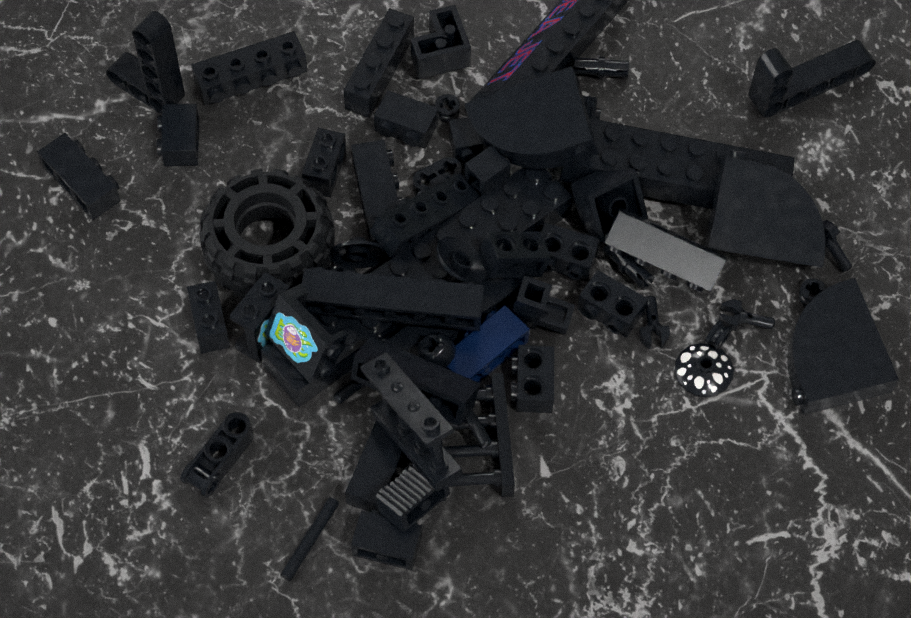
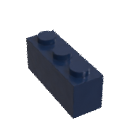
[446,306,530,383]

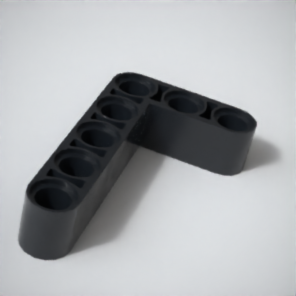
[106,11,185,114]
[748,40,876,118]

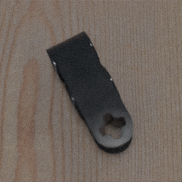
[180,412,254,498]

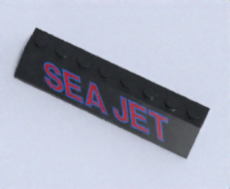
[465,0,629,110]

